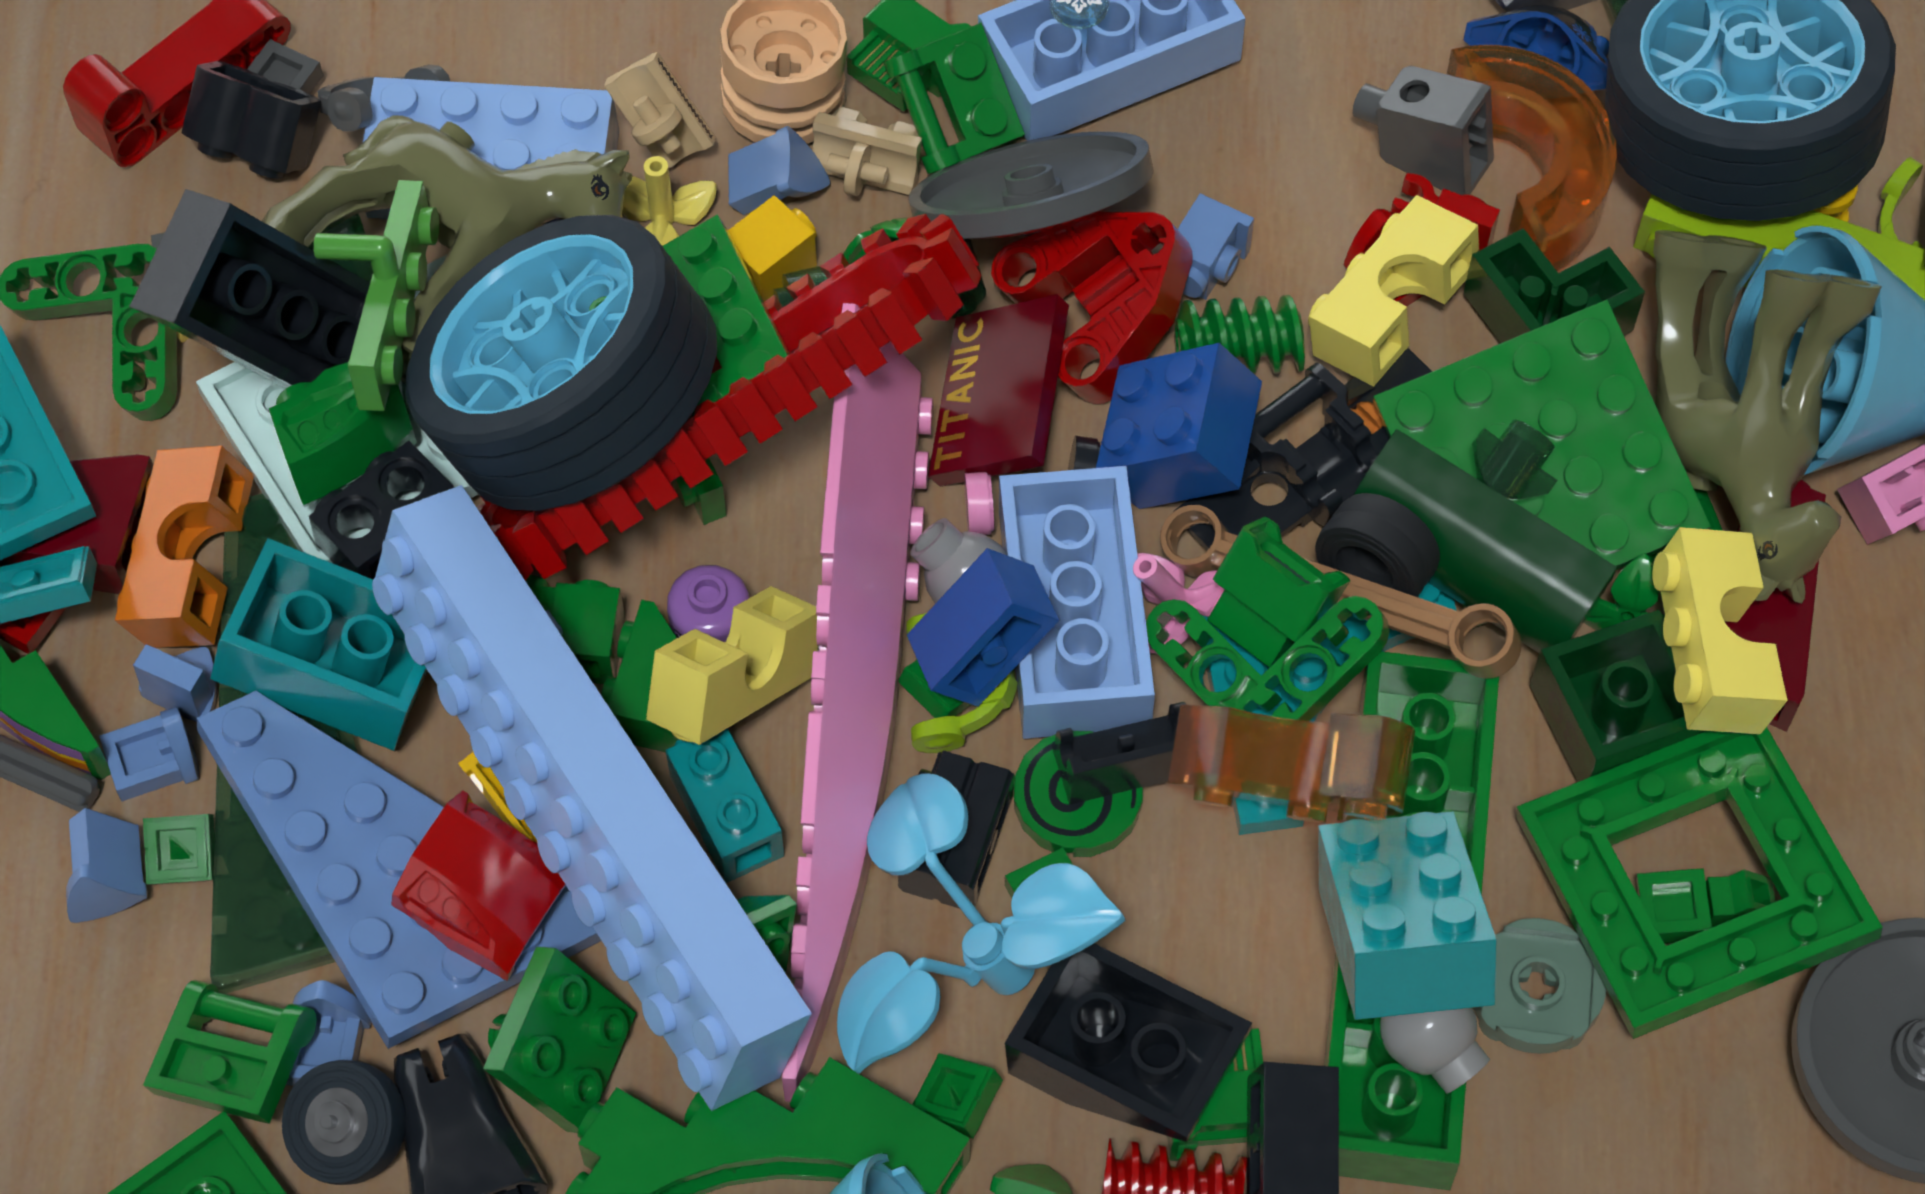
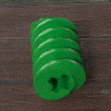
[1174,295,1305,375]

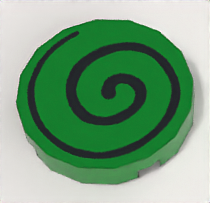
[1014,731,1143,857]

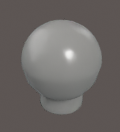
[910,518,1006,603]
[1380,1008,1490,1094]

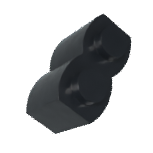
[181,61,321,178]

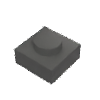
[247,39,323,94]

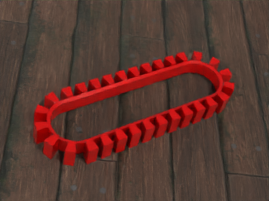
[476,214,981,581]

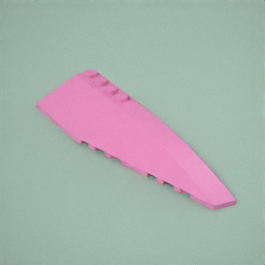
[782,303,933,1102]

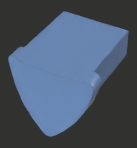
[728,126,830,215]
[133,644,218,722]
[99,706,199,802]
[66,808,147,923]
[286,980,371,1086]

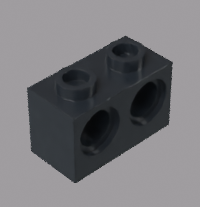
[308,440,455,579]

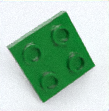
[483,947,636,1133]

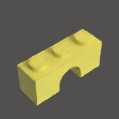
[1308,195,1479,387]
[1652,527,1788,734]
[646,586,818,745]

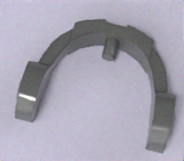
[317,64,450,131]

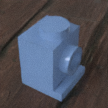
[1178,193,1254,300]

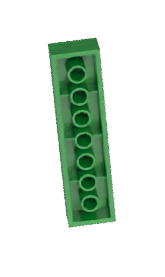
[1324,651,1499,1191]

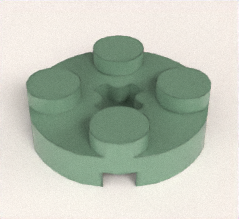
[1473,918,1606,1054]

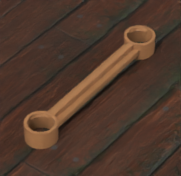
[1160,505,1522,678]

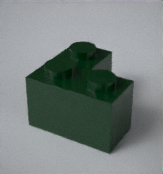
[1463,228,1645,343]

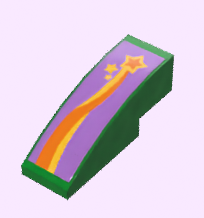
[0,645,111,780]

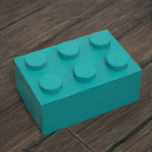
[210,538,428,751]
[1318,811,1497,1020]

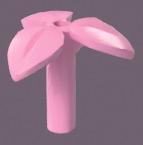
[1133,553,1225,654]

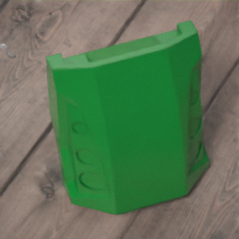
[269,362,417,507]

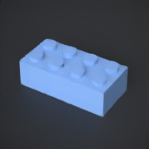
[978,0,1245,141]
[363,77,619,225]
[999,466,1155,739]

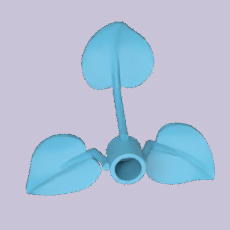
[837,773,1125,1074]

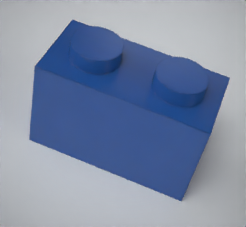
[907,548,1060,707]

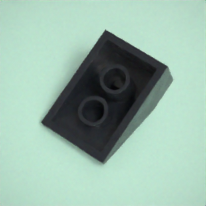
[1004,943,1252,1142]

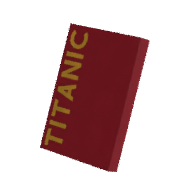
[928,294,1069,487]

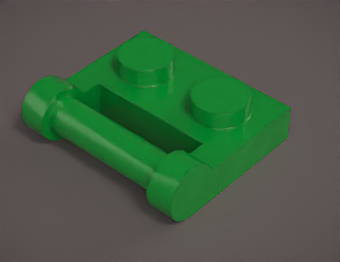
[883,23,1025,174]
[143,980,317,1124]

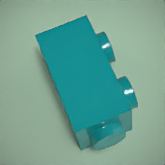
[665,728,784,883]

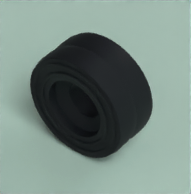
[1315,493,1440,597]

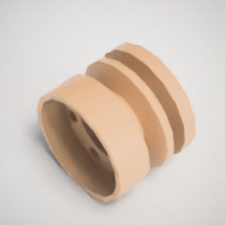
[720,0,847,144]

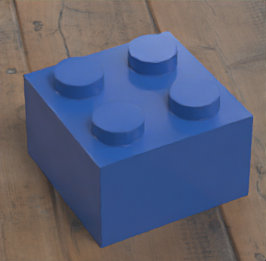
[1096,343,1262,509]

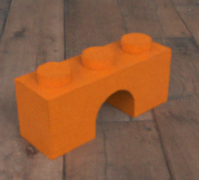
[115,445,254,648]

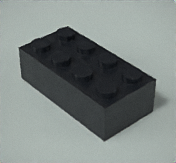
[129,189,370,388]

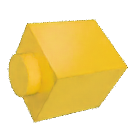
[728,195,817,302]

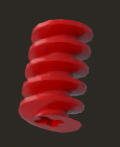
[1102,1138,1247,1194]

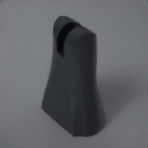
[394,1034,549,1194]

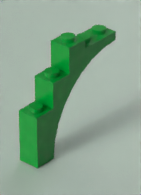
[565,1057,970,1194]

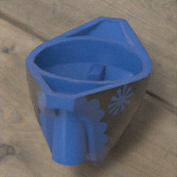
[1463,5,1609,95]

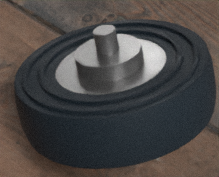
[282,1060,405,1185]

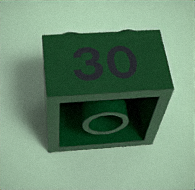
[1530,610,1705,782]

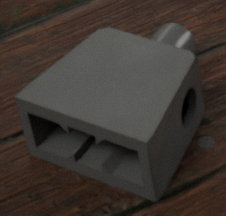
[1353,66,1494,195]

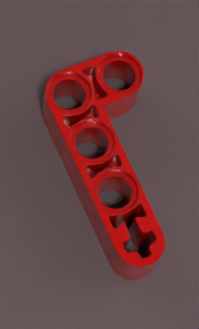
[63,0,291,167]

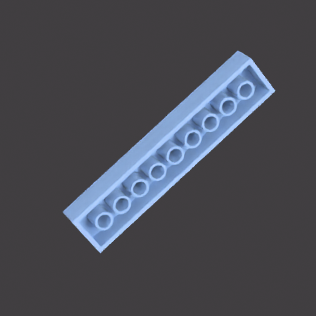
[372,485,812,1111]

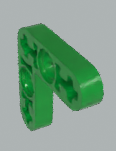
[0,243,177,421]
[1146,596,1390,752]

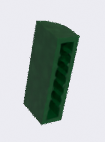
[1354,428,1617,653]

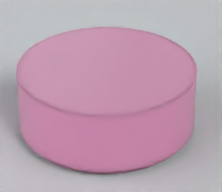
[964,472,994,535]

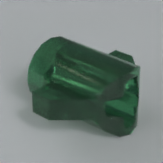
[1472,420,1558,502]

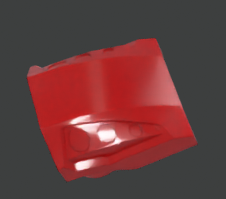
[391,790,566,981]

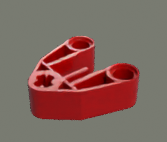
[991,212,1193,404]

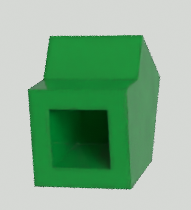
[1706,869,1776,927]

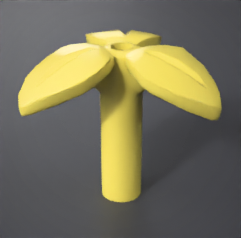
[622,156,717,246]

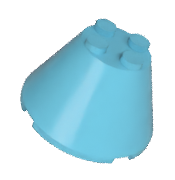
[1726,226,1925,475]

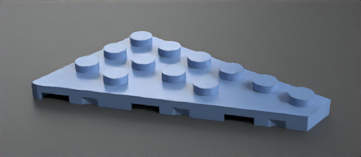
[197,691,601,1049]

